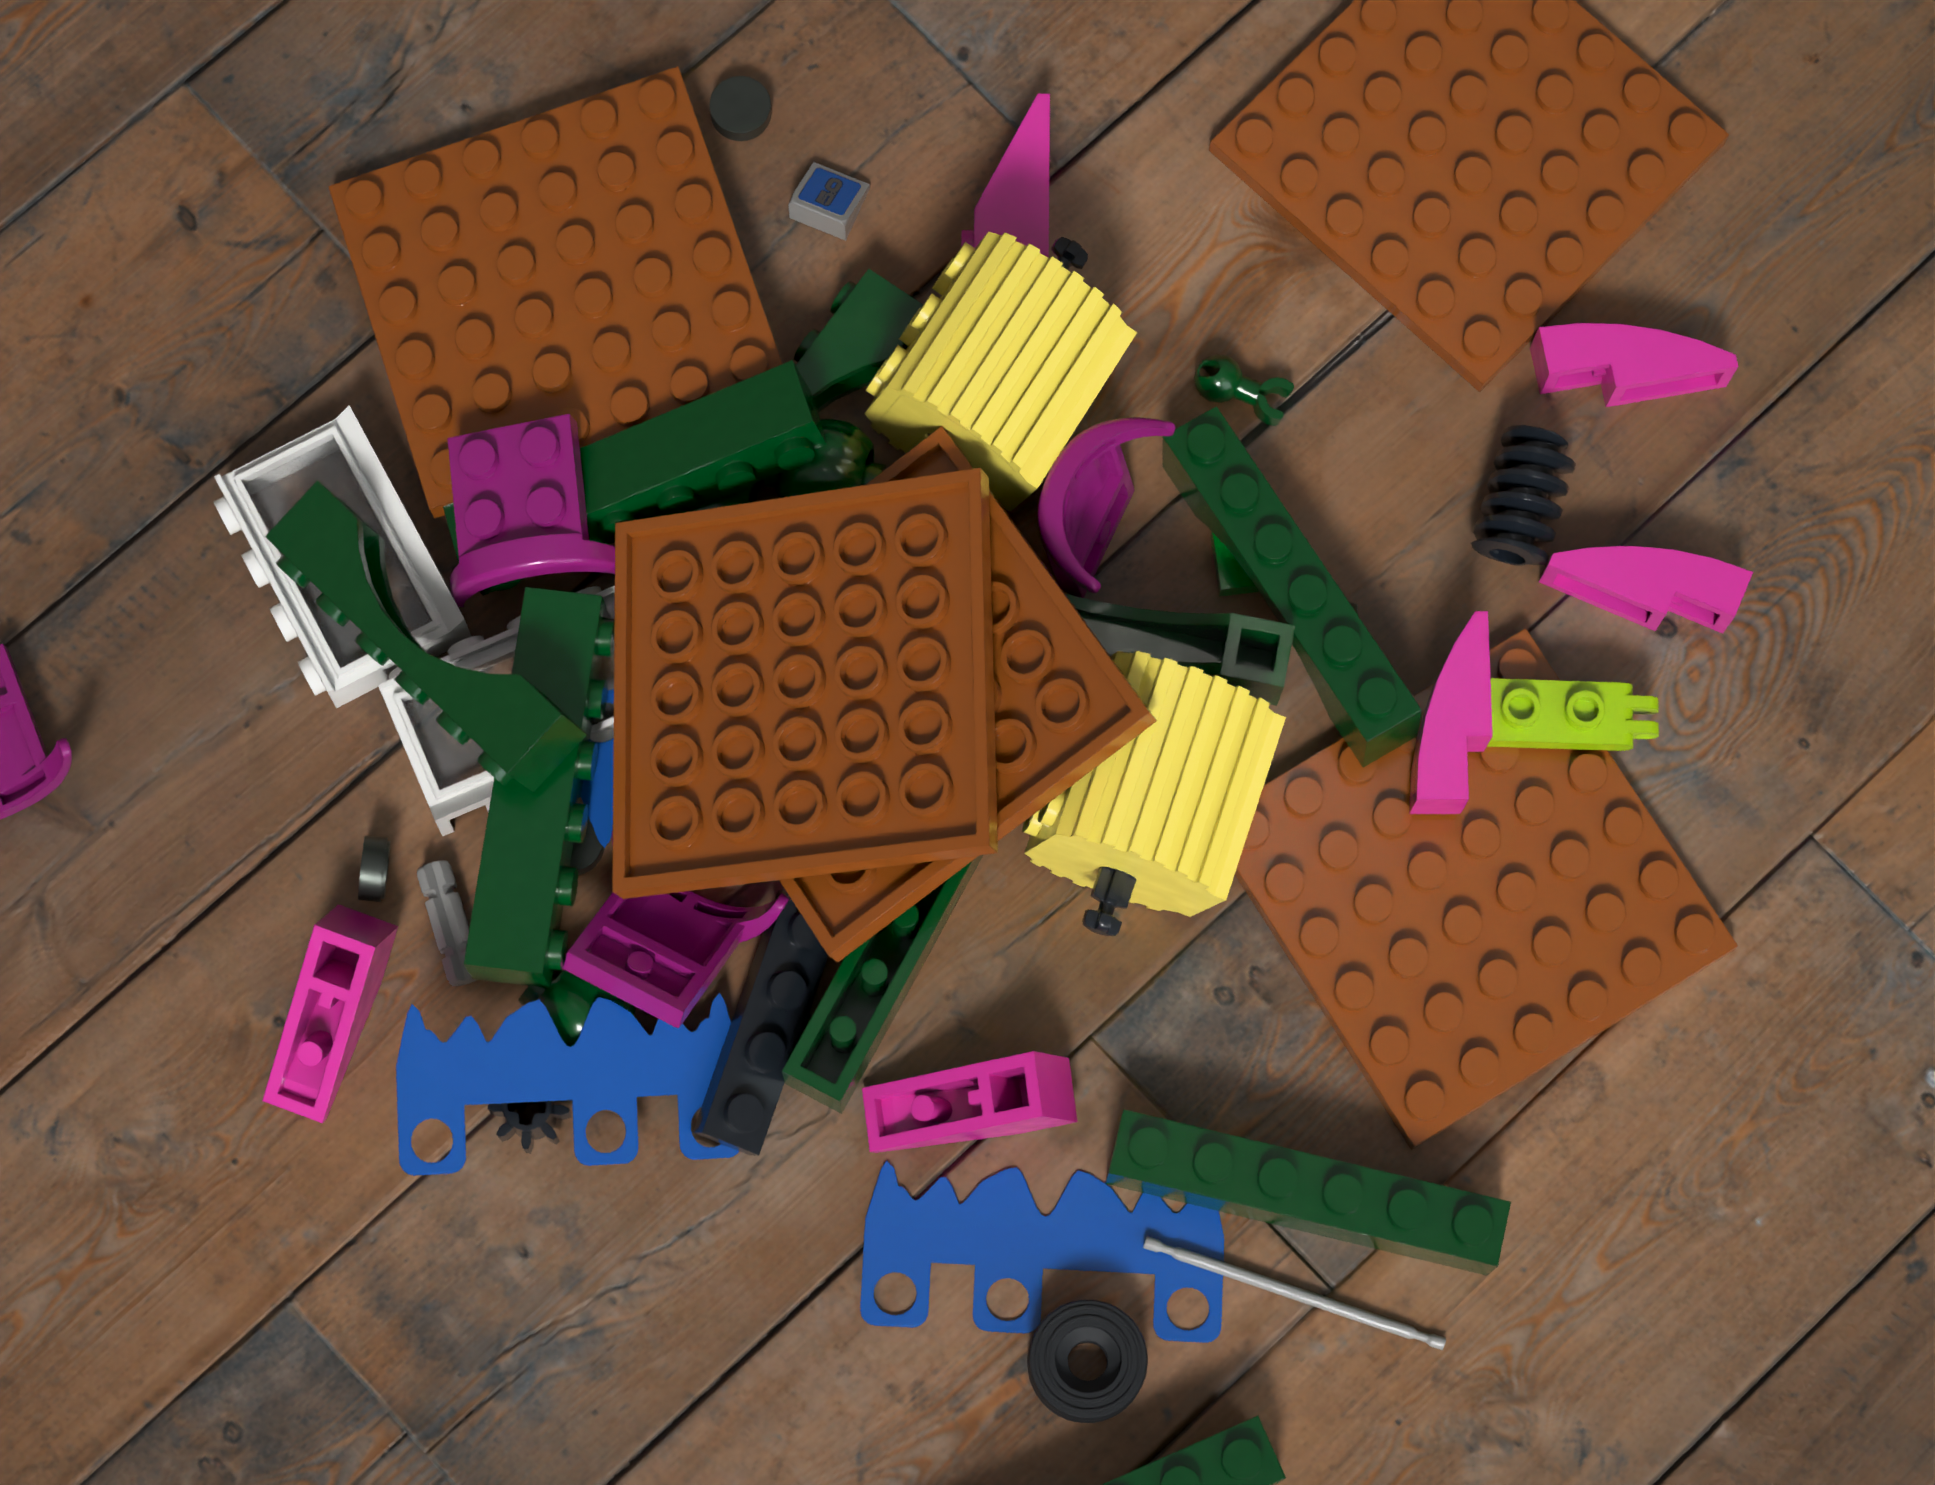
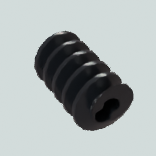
[1471,425,1576,566]

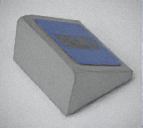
[788,162,870,241]

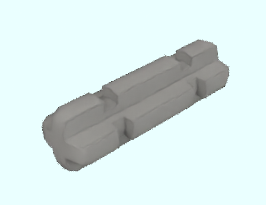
[417,860,476,986]

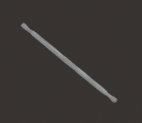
[1143,1236,1446,1350]

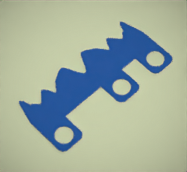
[396,993,739,1176]
[860,1161,1224,1343]

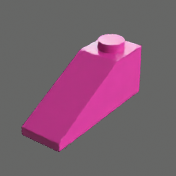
[961,94,1050,258]
[262,904,398,1123]
[862,1051,1078,1153]

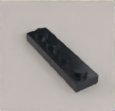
[693,889,828,1155]

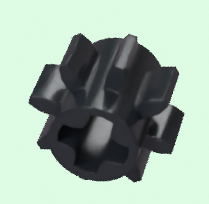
[488,1101,572,1154]

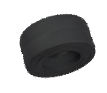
[1027,1300,1148,1423]

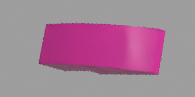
[1530,323,1738,407]
[1539,546,1753,634]
[1409,611,1493,814]

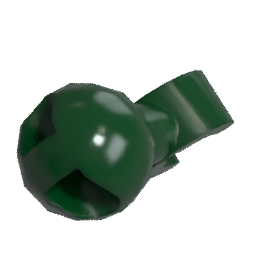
[1194,354,1294,426]

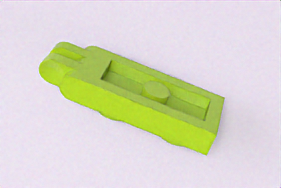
[1487,678,1659,751]

